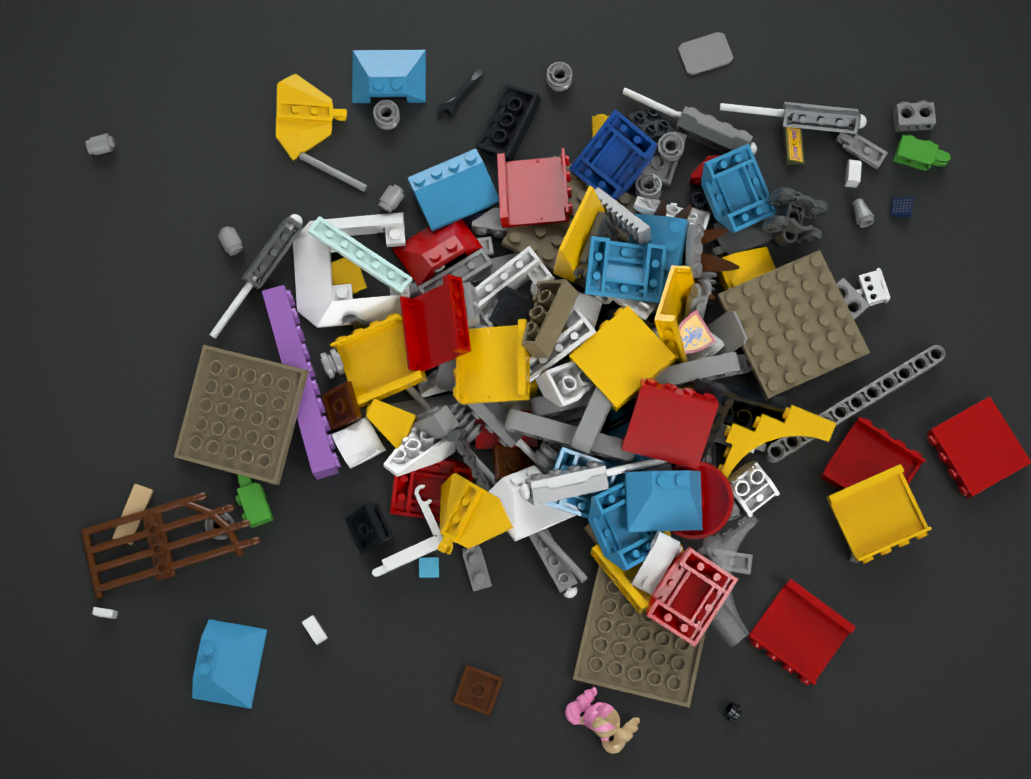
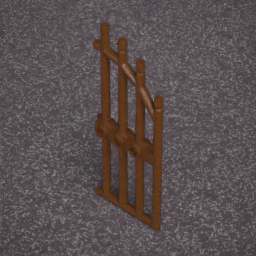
[80,492,261,600]

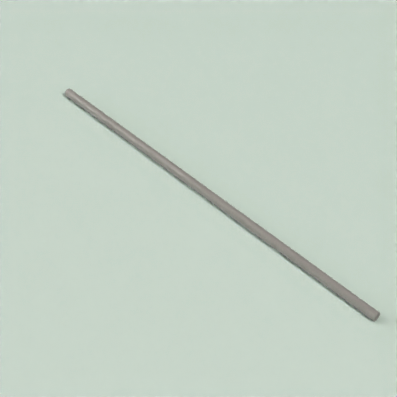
[406,386,588,583]

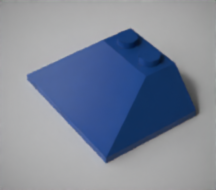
[569,109,658,200]

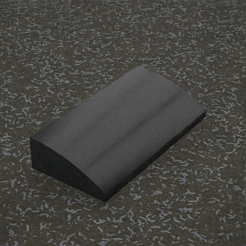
[475,83,541,162]

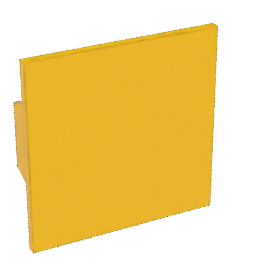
[332,257,367,294]

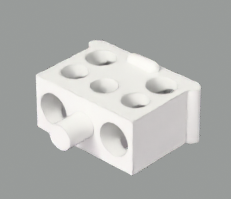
[856,268,890,306]

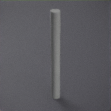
[299,152,367,192]

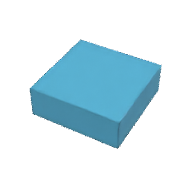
[419,557,439,578]

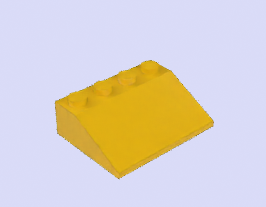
[553,186,606,283]
[717,246,776,291]

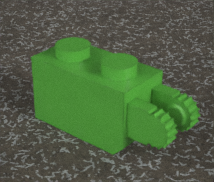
[893,135,951,171]
[236,475,274,528]

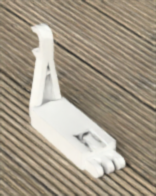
[372,485,443,577]

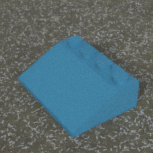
[408,149,499,231]
[629,214,690,294]

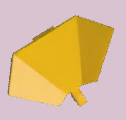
[276,74,347,161]
[437,473,513,555]

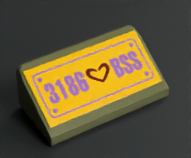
[783,127,804,165]

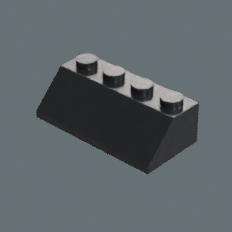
[691,378,737,462]
[713,379,788,441]

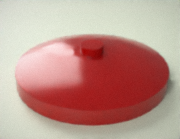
[671,461,734,539]

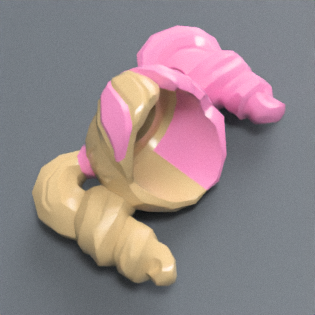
[565,686,640,754]

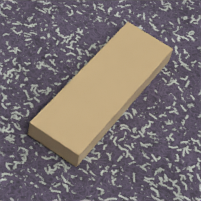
[113,484,154,545]

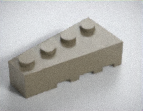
[521,279,579,358]

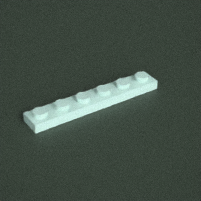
[308,216,413,295]

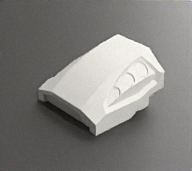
[332,417,386,469]
[728,461,780,517]

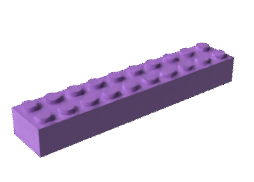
[262,285,341,480]

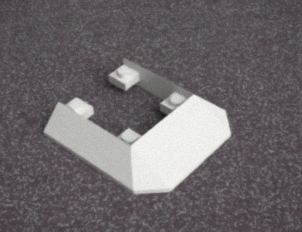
[293,212,410,328]
[469,246,596,382]

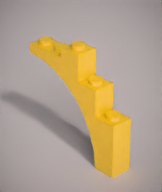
[718,404,836,479]

